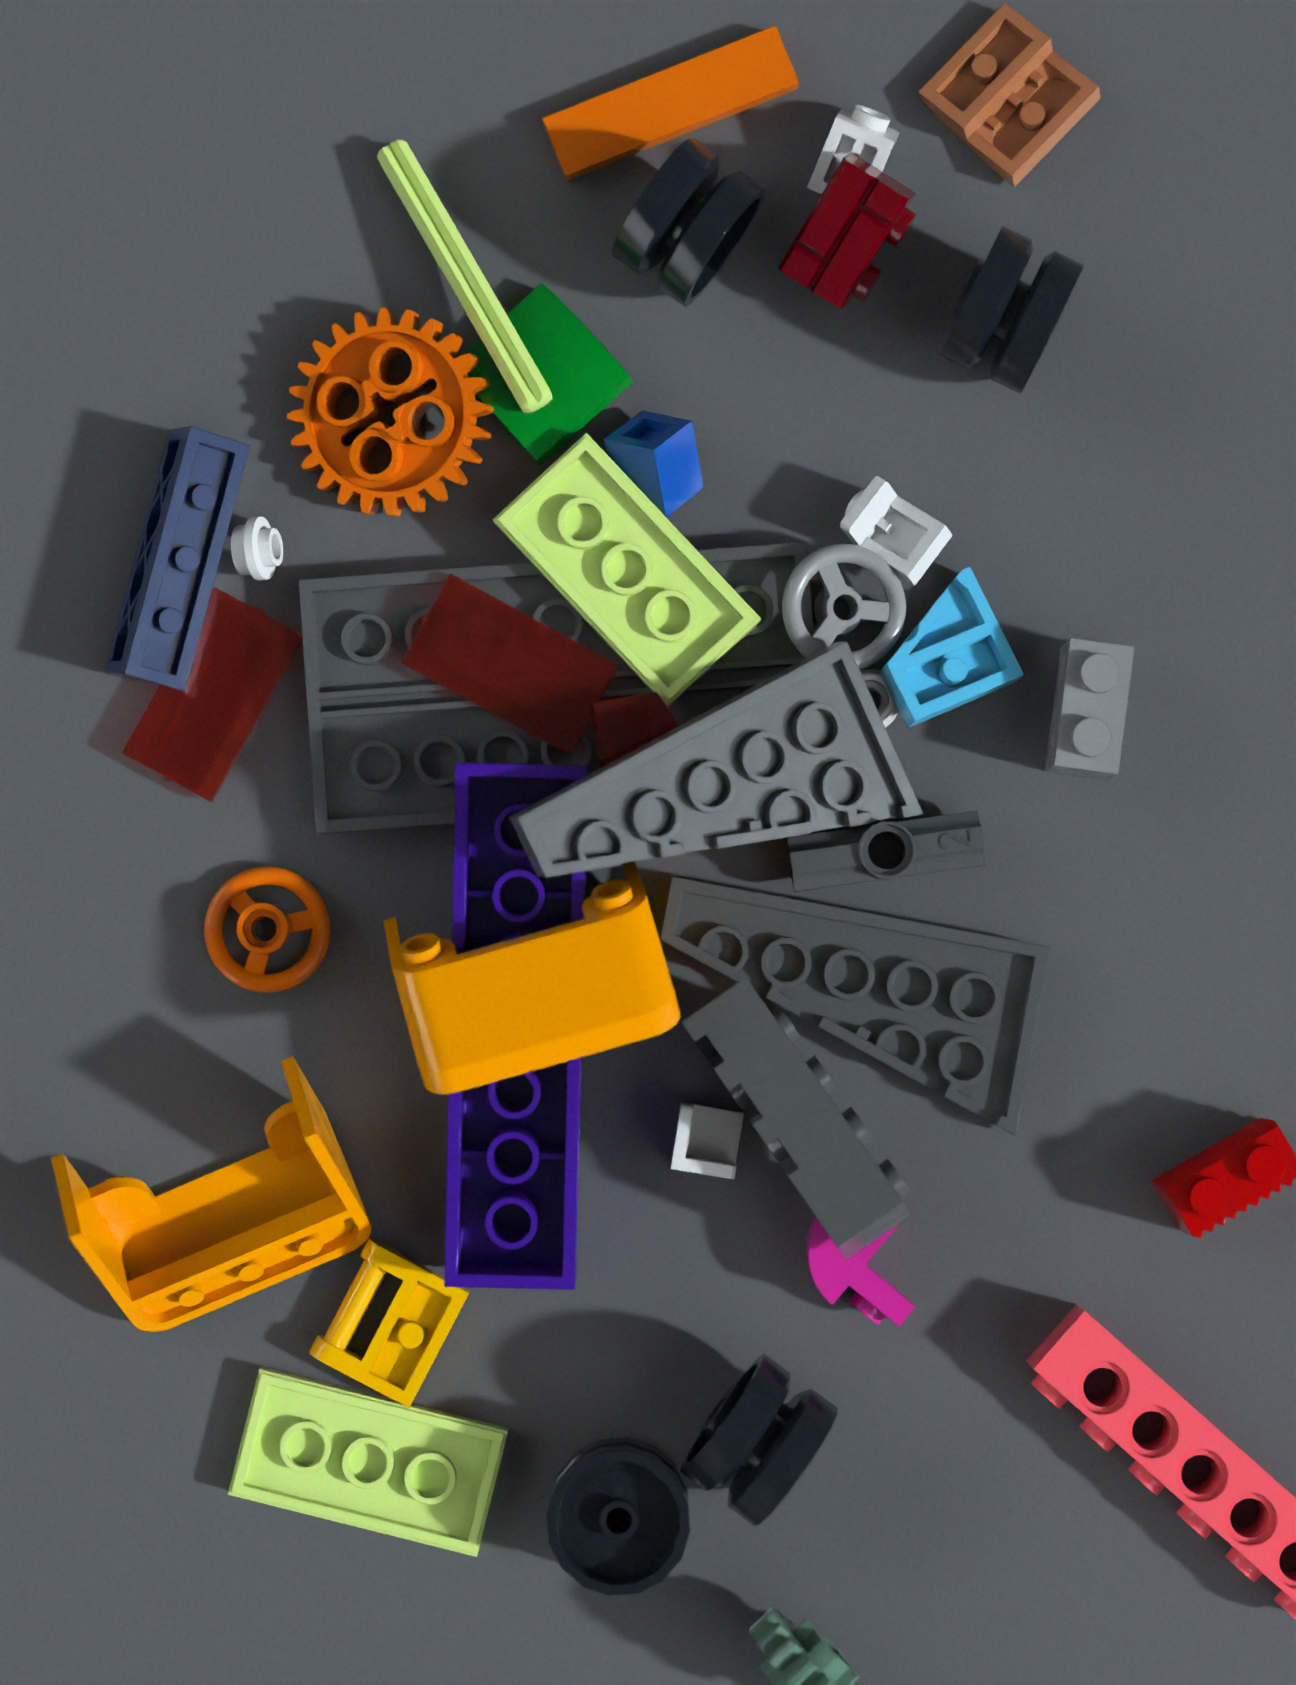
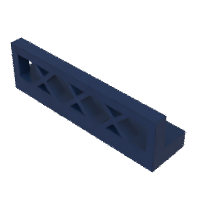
[104,426,250,691]

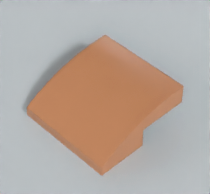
[918,3,1101,187]

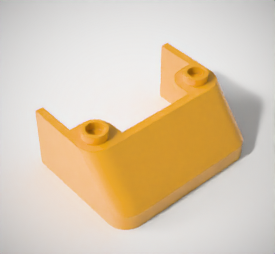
[383,861,680,1094]
[51,1056,371,1332]

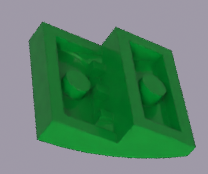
[462,282,634,466]

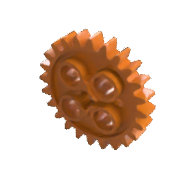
[287,307,494,517]

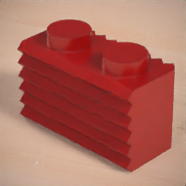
[1152,1118,1296,1239]

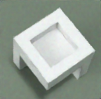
[670,1102,744,1179]

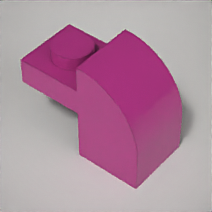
[805,1216,915,1327]

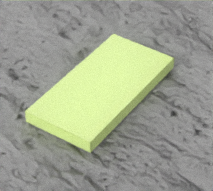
[493,433,761,708]
[228,1366,509,1557]

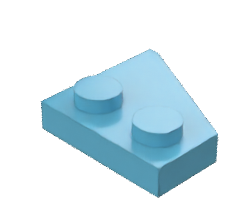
[880,567,1024,728]

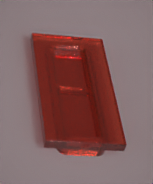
[401,573,619,756]
[122,587,303,803]

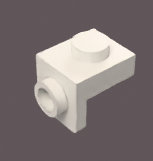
[840,476,953,586]

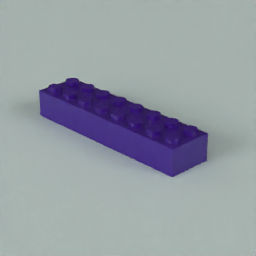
[444,762,589,1290]

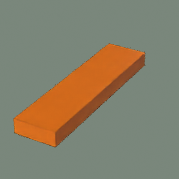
[542,25,799,182]

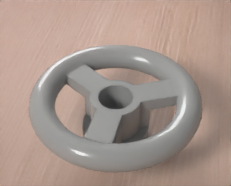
[782,544,906,670]

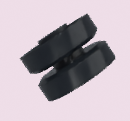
[612,138,766,307]
[940,226,1084,394]
[680,1354,838,1526]
[547,1437,690,1596]

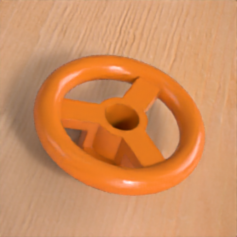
[204,866,331,993]

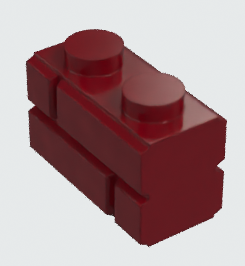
[778,153,917,309]

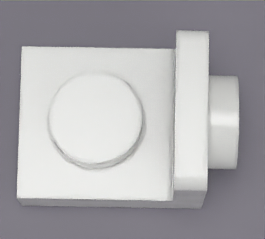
[807,105,899,194]

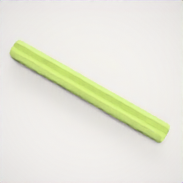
[377,139,552,413]

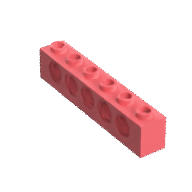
[1026,1304,1296,1620]

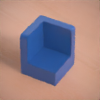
[604,410,703,517]

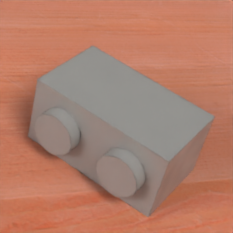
[1045,638,1135,780]

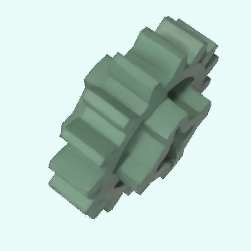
[749,1607,860,1685]

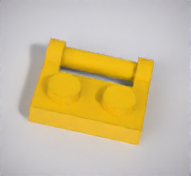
[309,1238,470,1408]

